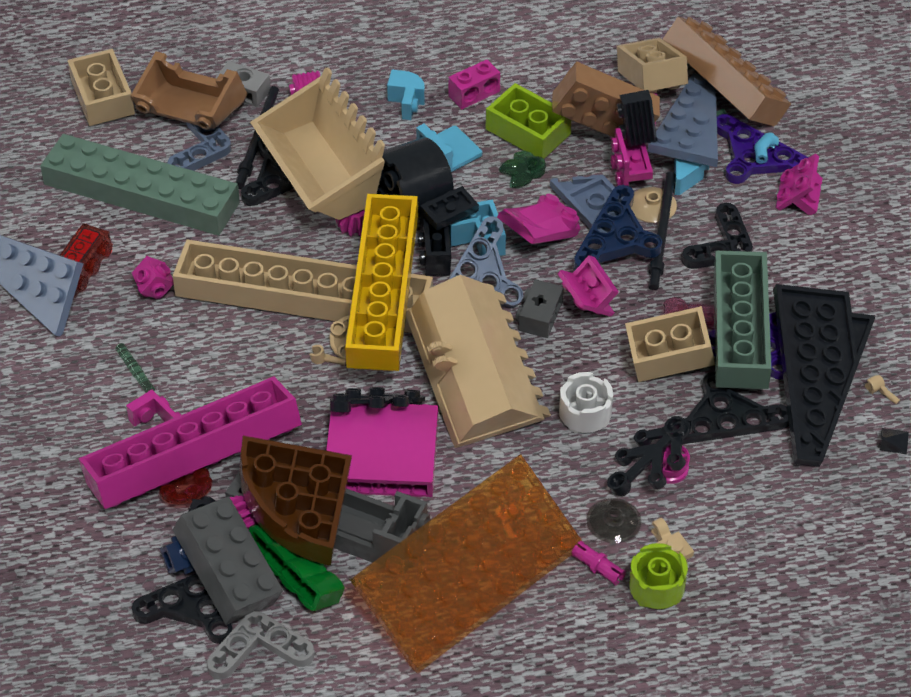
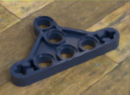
[574,185,662,271]

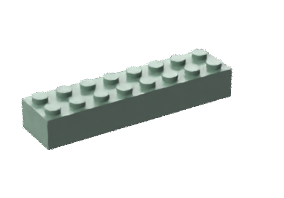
[40,134,240,236]

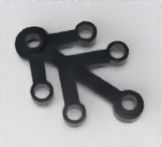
[330,387,425,412]
[607,416,691,496]

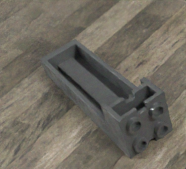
[225,472,430,575]

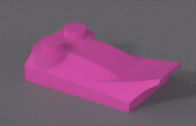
[497,194,581,244]

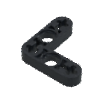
[682,203,753,269]

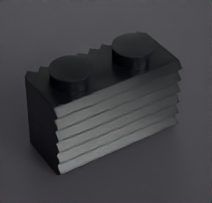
[616,90,657,147]

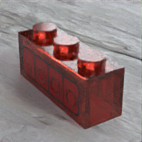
[60,223,113,298]

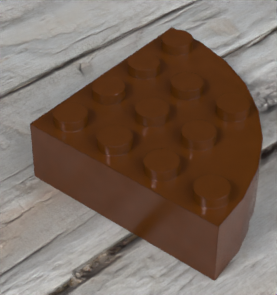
[239,436,352,566]

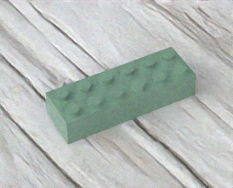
[714,251,771,389]

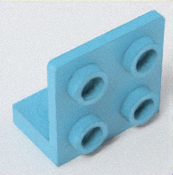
[416,124,482,172]

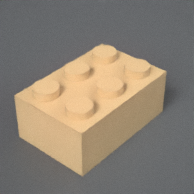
[617,38,688,93]
[67,49,135,126]
[625,306,715,382]

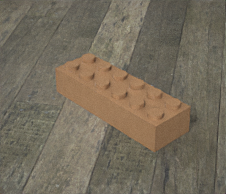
[663,17,791,126]

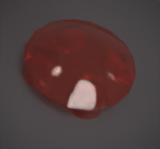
[159,468,213,505]

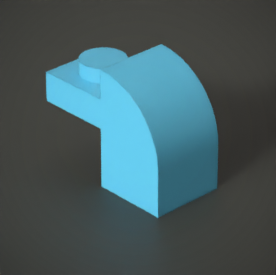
[387,69,425,120]

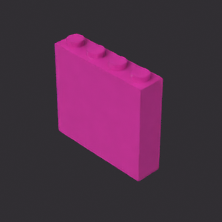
[326,403,438,497]

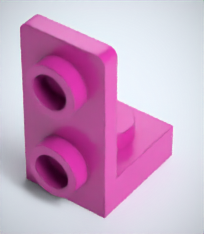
[126,390,181,426]

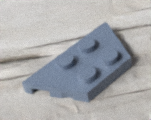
[550,174,624,233]

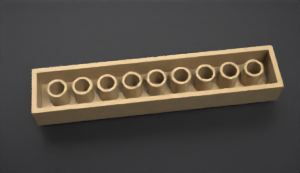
[173,240,433,333]

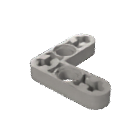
[207,611,315,679]

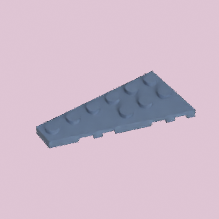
[0,235,84,336]

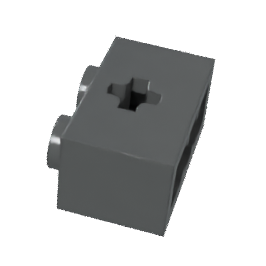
[516,279,564,338]

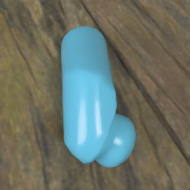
[754,132,779,164]

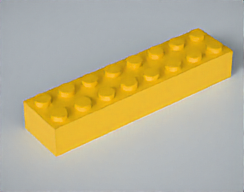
[345,194,418,371]

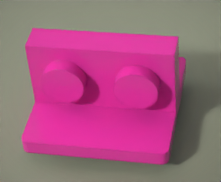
[611,128,653,186]
[776,153,823,215]
[558,255,619,317]

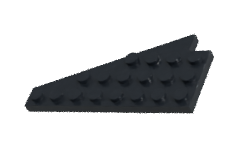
[773,284,875,467]

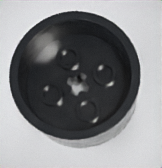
[377,137,454,217]

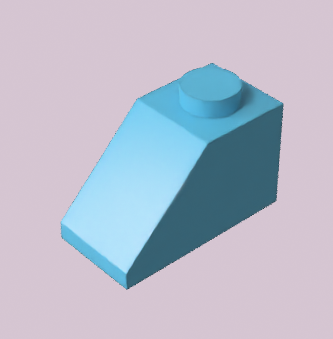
[674,158,709,195]

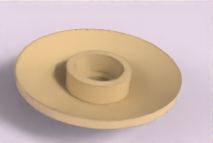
[631,187,677,223]

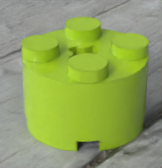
[629,543,688,609]

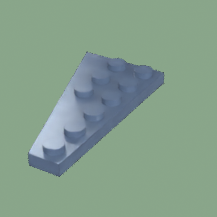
[648,73,718,167]

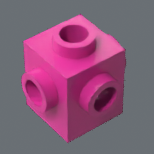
[132,256,174,299]

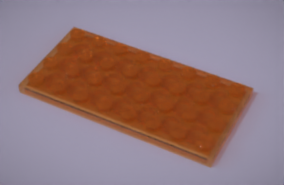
[349,454,582,673]

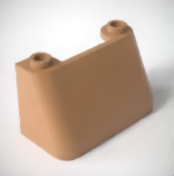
[131,51,247,130]

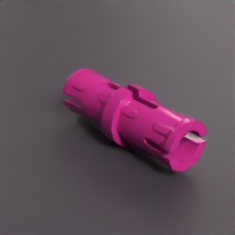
[571,541,626,586]

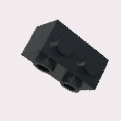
[418,218,451,276]

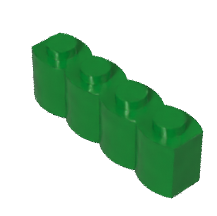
[249,524,345,611]

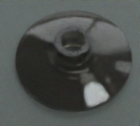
[586,498,641,543]

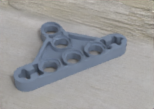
[449,216,523,308]

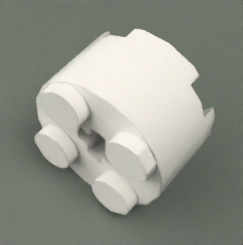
[559,372,613,433]

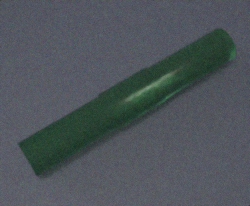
[115,343,155,393]

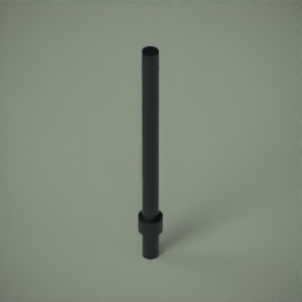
[235,86,279,189]
[649,172,676,290]

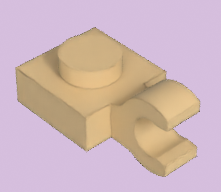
[651,517,694,560]

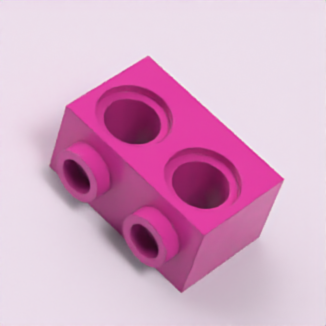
[448,59,500,110]

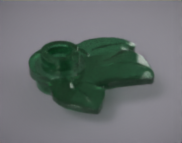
[499,151,546,188]

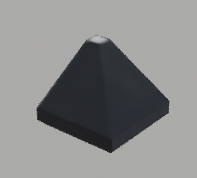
[880,428,909,455]

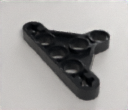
[241,139,294,206]
[682,372,789,445]
[132,573,233,644]

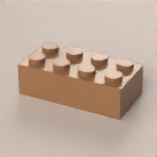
[552,61,660,140]

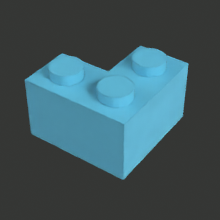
[449,199,506,256]

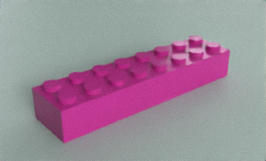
[79,376,302,509]

